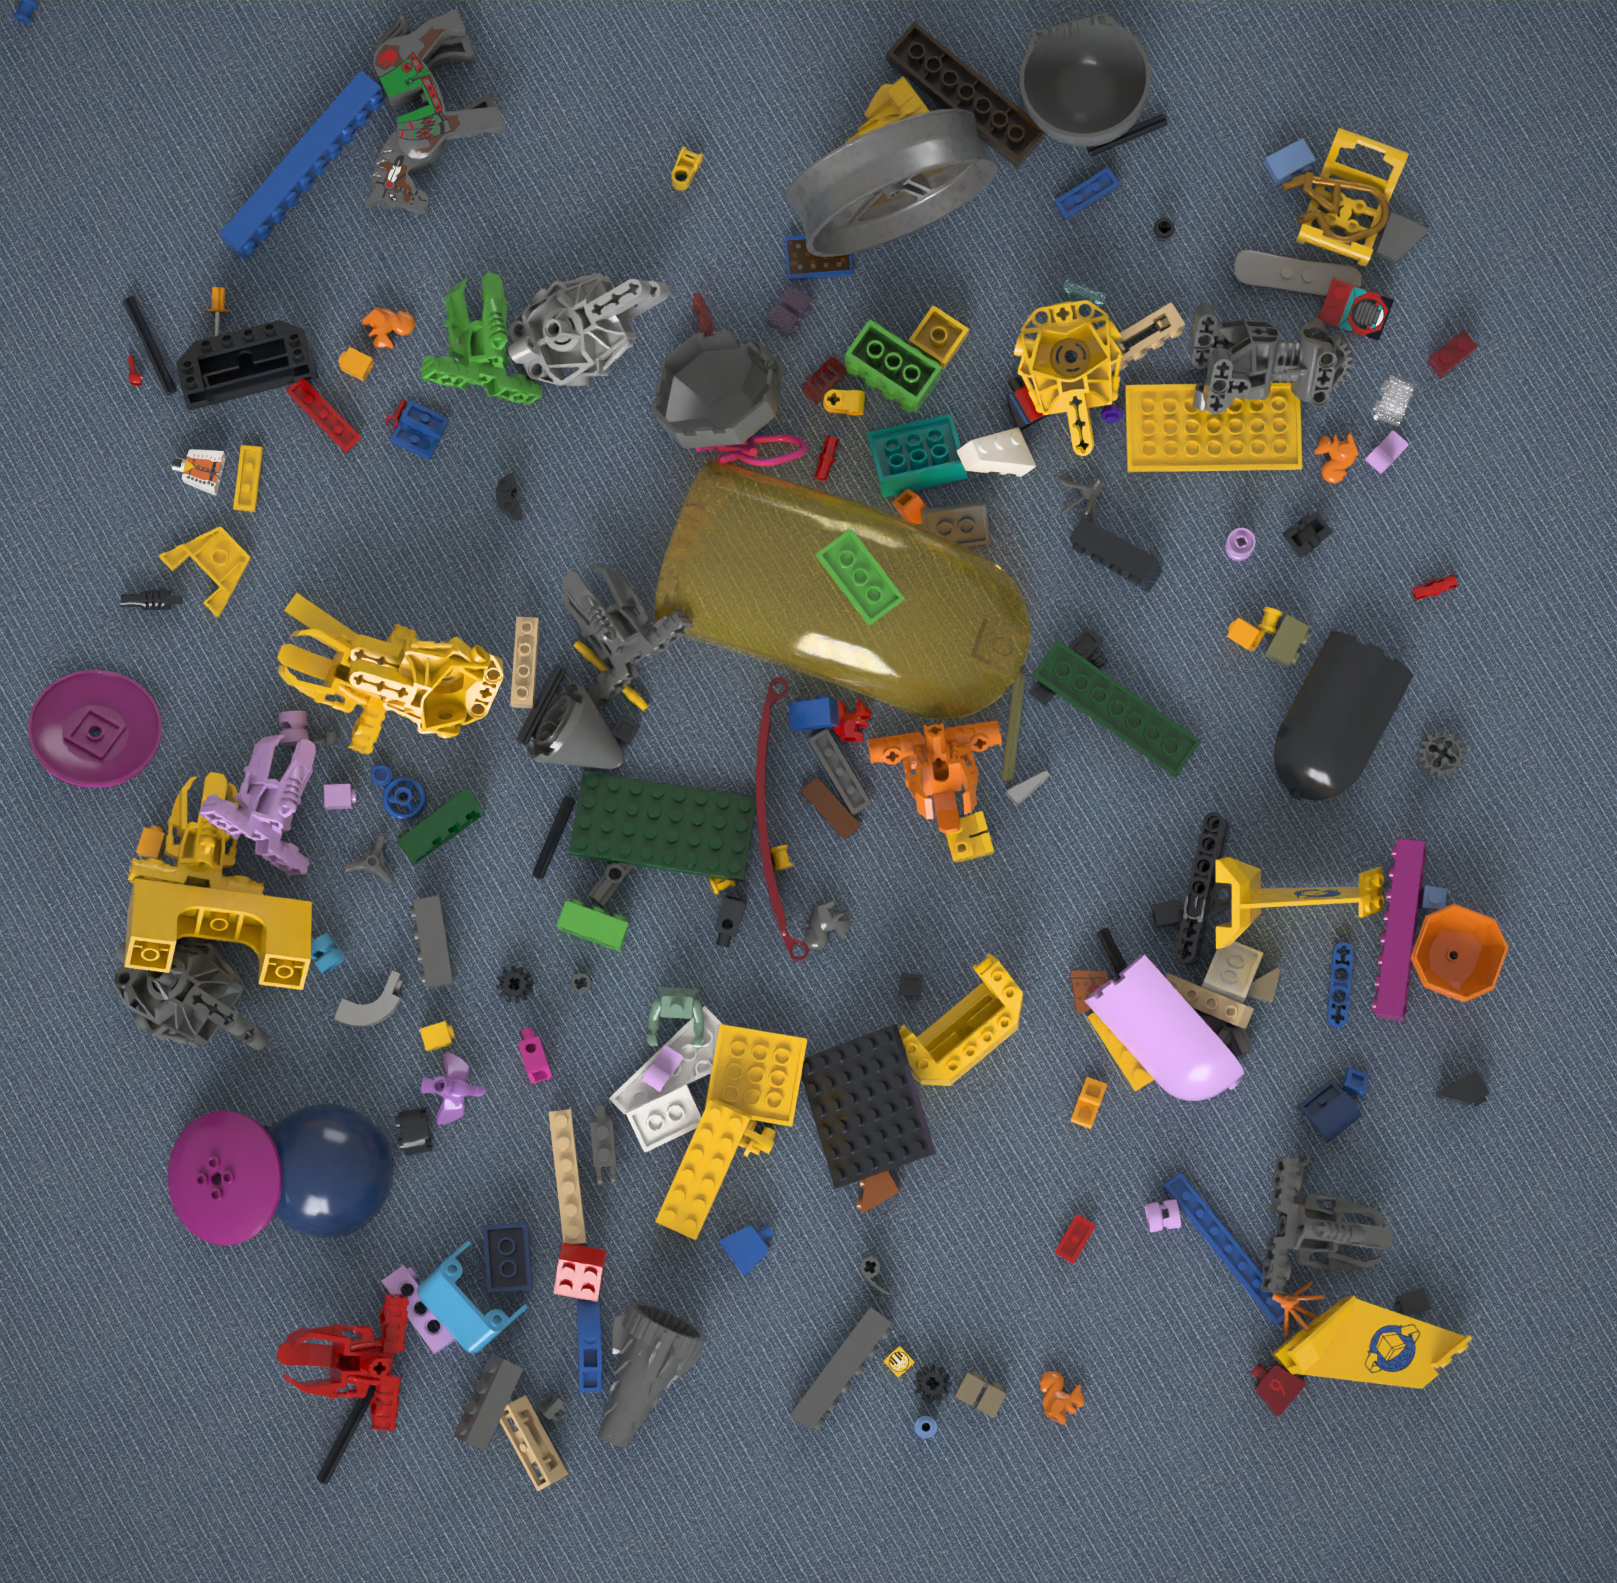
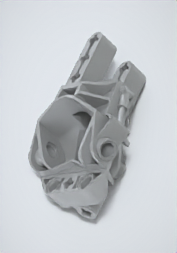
[508,273,669,386]

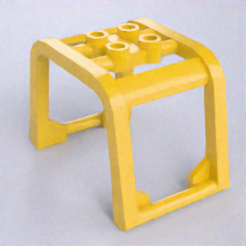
[1296,128,1409,267]

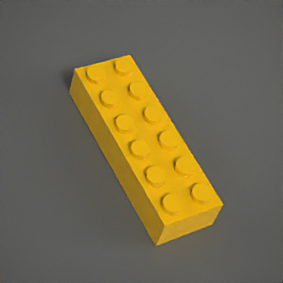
[655,1098,752,1240]

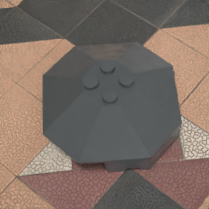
[651,330,785,449]

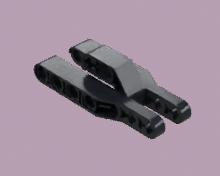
[1175,812,1232,966]

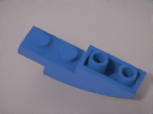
[577,1300,602,1393]

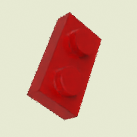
[1054,1214,1096,1264]

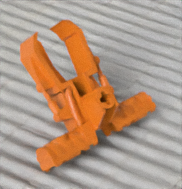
[867,720,1002,834]

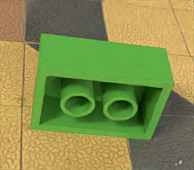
[557,899,630,952]

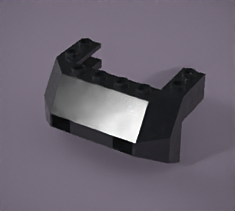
[176,320,319,411]

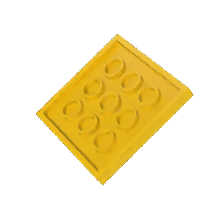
[704,1024,807,1127]

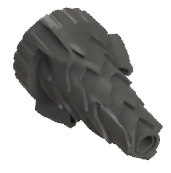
[598,1302,707,1449]

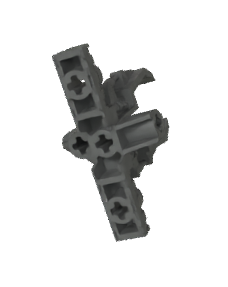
[562,564,694,706]
[1260,1157,1393,1294]

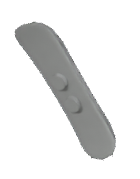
[1234,250,1362,297]

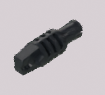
[121,590,183,610]

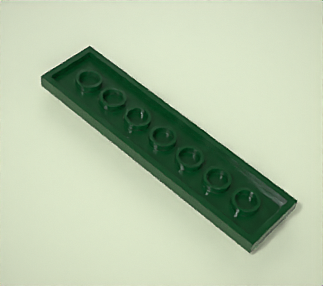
[1032,640,1201,777]

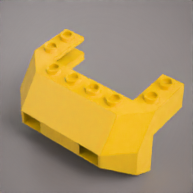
[899,953,1023,1086]

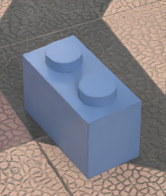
[1263,138,1316,185]

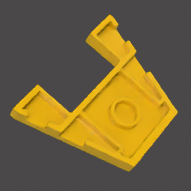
[159,526,251,618]

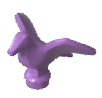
[421,1052,487,1125]

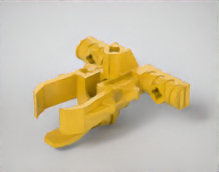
[277,624,417,754]
[128,772,264,895]

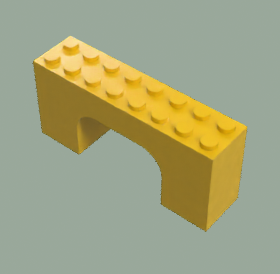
[124,878,312,990]

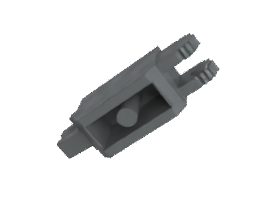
[590,1105,617,1186]

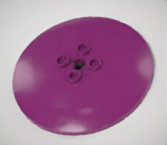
[28,670,162,788]
[168,1111,282,1245]

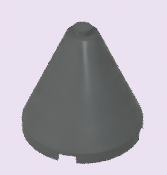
[527,682,624,769]

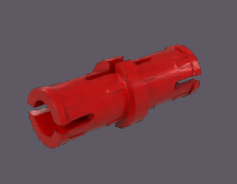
[814,436,839,482]
[1412,574,1458,601]

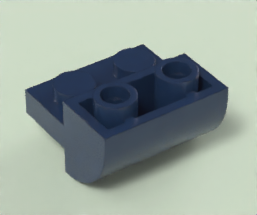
[1298,1079,1362,1143]

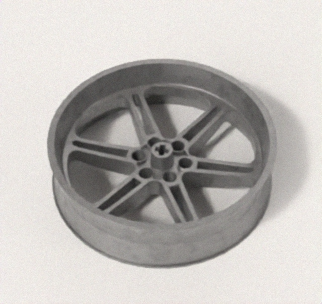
[785,109,997,257]

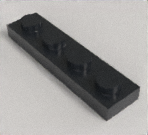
[1028,626,1103,707]

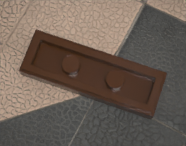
[800,777,861,841]

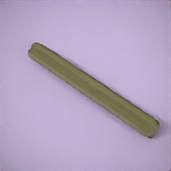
[1002,673,1026,782]

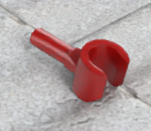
[128,356,142,386]
[385,400,407,429]

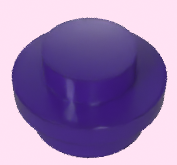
[1101,404,1123,423]

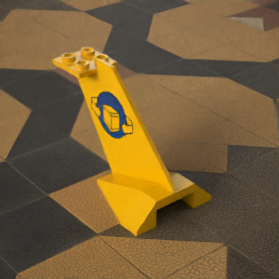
[1216,857,1384,949]
[1271,1295,1472,1389]

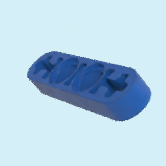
[1327,942,1353,1028]

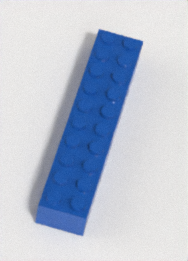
[219,70,384,260]

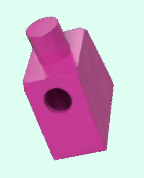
[518,1028,553,1084]

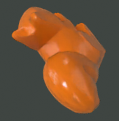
[362,307,415,349]
[1314,433,1359,484]
[1039,1371,1084,1425]

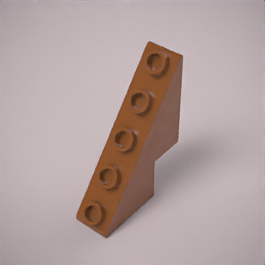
[857,1171,899,1214]

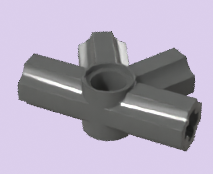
[1198,1010,1254,1058]

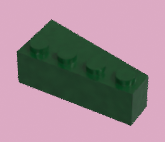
[396,787,485,866]

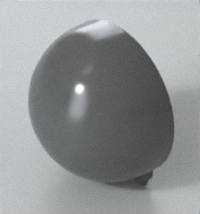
[1020,11,1151,147]

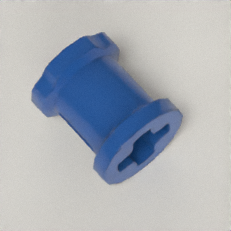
[12,0,38,24]

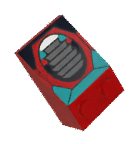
[1318,277,1394,341]

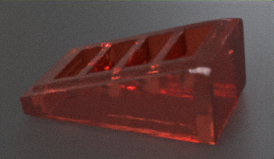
[801,356,847,404]

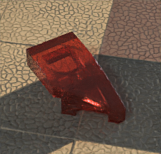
[692,293,713,337]

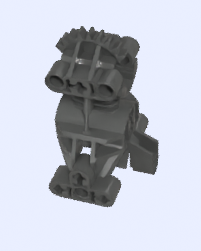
[1188,303,1353,414]

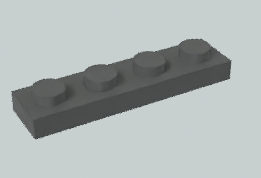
[808,729,872,816]

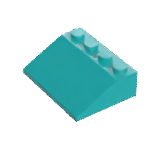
[867,414,967,498]

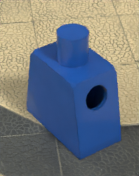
[719,1225,775,1277]

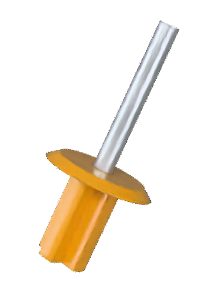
[204,287,231,337]

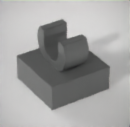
[536,1391,567,1421]

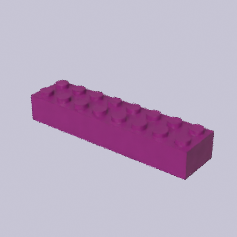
[1372,838,1427,1022]

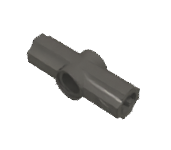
[588,862,634,908]

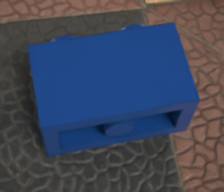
[788,695,839,732]

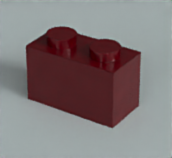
[1427,330,1478,378]

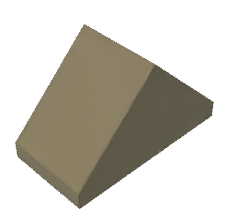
[1246,967,1280,1003]

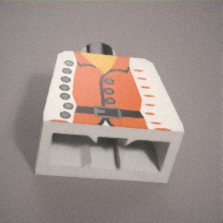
[172,449,227,496]

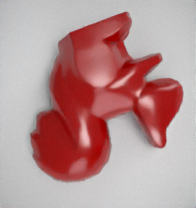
[833,699,872,742]

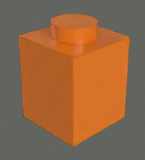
[892,488,927,527]

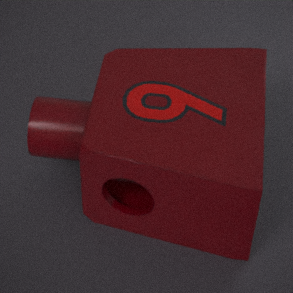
[1250,1363,1307,1416]

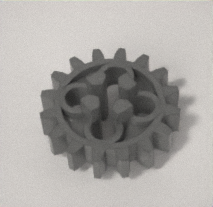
[1417,730,1466,779]

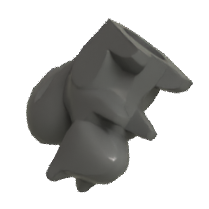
[804,900,851,950]

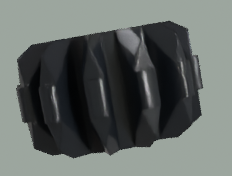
[496,966,534,1004]
[913,1364,952,1403]

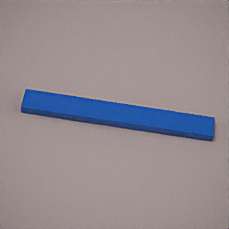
[1163,1172,1291,1326]

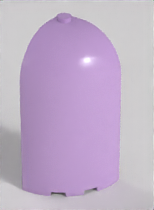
[1084,955,1244,1101]

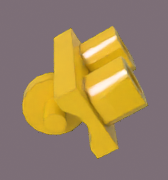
[739,1120,776,1157]

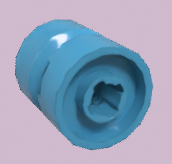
[311,933,346,975]

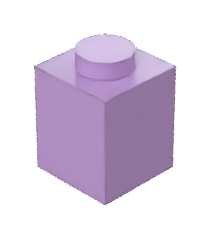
[324,784,357,810]

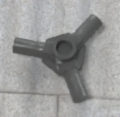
[345,835,394,886]

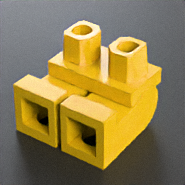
[945,811,994,863]

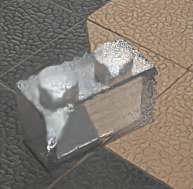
[1372,375,1415,428]

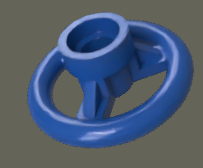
[382,776,426,820]

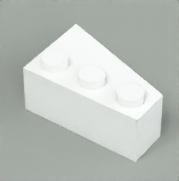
[957,427,1036,477]

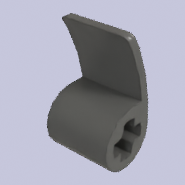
[860,1257,891,1296]

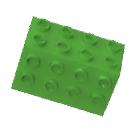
[844,319,942,414]

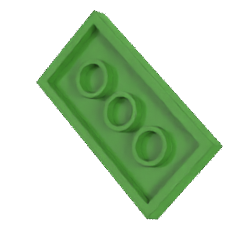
[815,528,905,626]

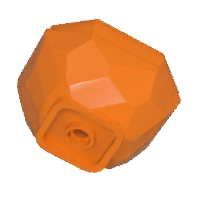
[1410,903,1509,1002]

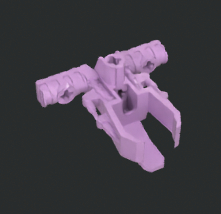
[199,735,316,877]

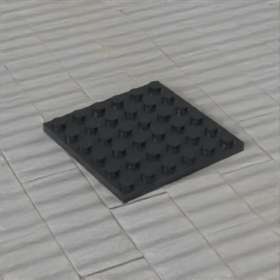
[801,1024,936,1189]

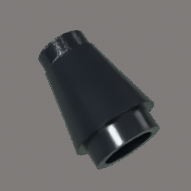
[1153,218,1175,241]

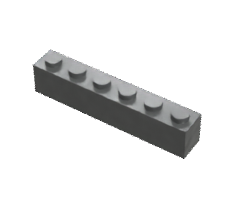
[790,1307,893,1431]

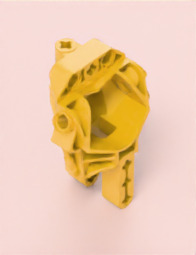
[1014,300,1123,456]
[350,635,503,738]

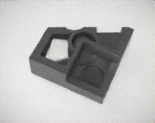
[1375,212,1429,263]

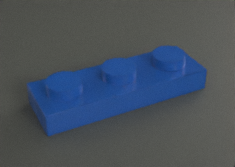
[1054,167,1120,221]

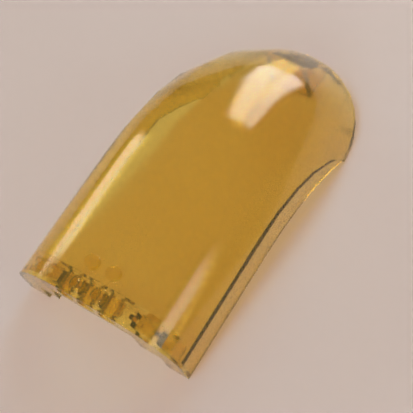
[655,459,1031,720]

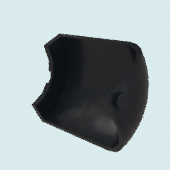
[1274,631,1414,800]

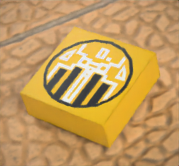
[883,1346,915,1377]

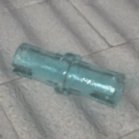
[1061,279,1107,308]

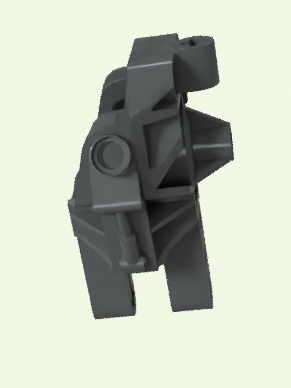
[114,937,268,1050]

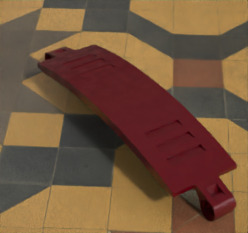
[756,677,809,962]

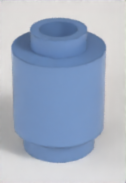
[914,1416,937,1439]

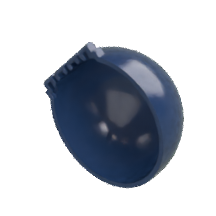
[263,1104,393,1238]

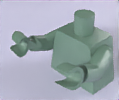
[646,987,705,1049]

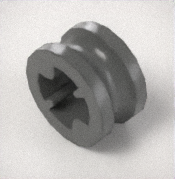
[571,973,591,994]

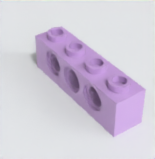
[382,1265,455,1354]

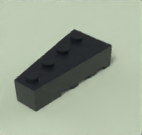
[1069,517,1162,593]

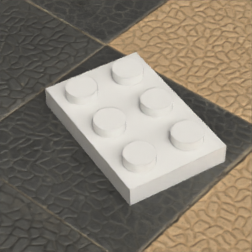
[1202,941,1263,1003]
[625,1083,701,1153]

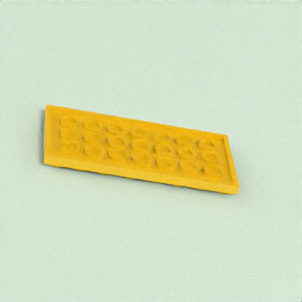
[1125,383,1302,472]

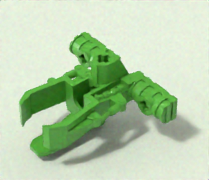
[421,272,543,406]

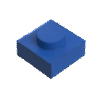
[1341,1067,1369,1097]

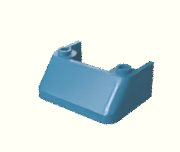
[417,1240,528,1354]

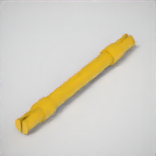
[573,640,649,712]

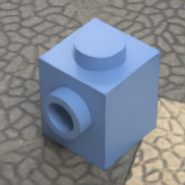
[1419,885,1447,915]

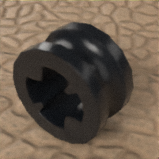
[1089,652,1109,669]

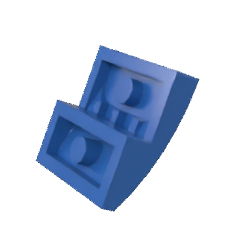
[390,400,450,460]

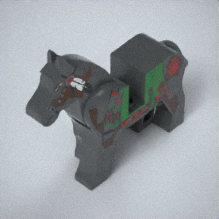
[365,9,506,215]

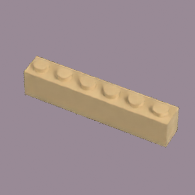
[549,1109,587,1245]

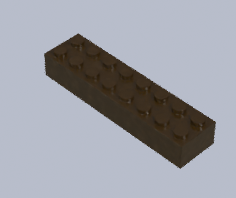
[886,21,1046,169]

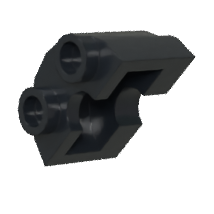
[496,473,523,520]
[1282,512,1333,558]
[395,1107,433,1155]

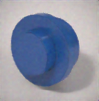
[370,764,393,786]

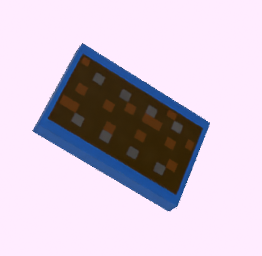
[785,235,853,280]

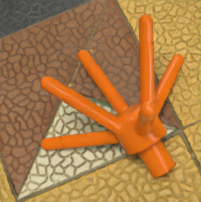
[1272,1281,1325,1336]

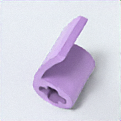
[1365,431,1409,474]
[642,1045,683,1092]

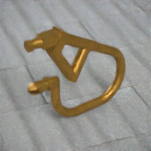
[1282,172,1389,244]

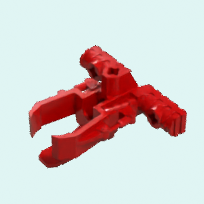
[277,1293,409,1431]

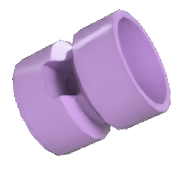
[1225,528,1256,561]
[278,711,309,746]
[1145,1199,1181,1232]

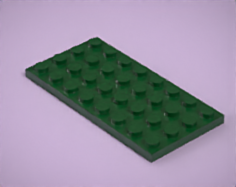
[569,770,756,882]

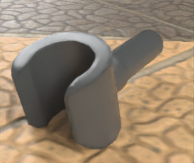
[309,732,338,746]

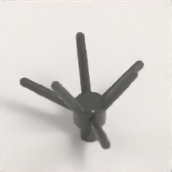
[1059,478,1105,524]

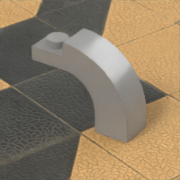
[334,970,404,1027]

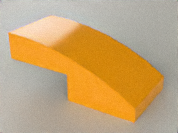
[1070,1077,1108,1129]

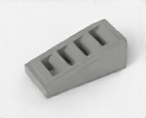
[1005,770,1049,806]

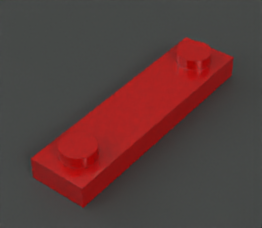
[286,378,362,454]

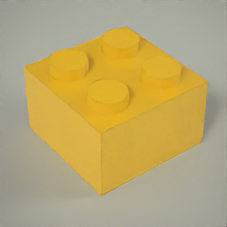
[908,305,969,370]

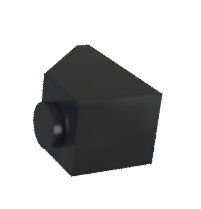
[1436,1070,1490,1107]

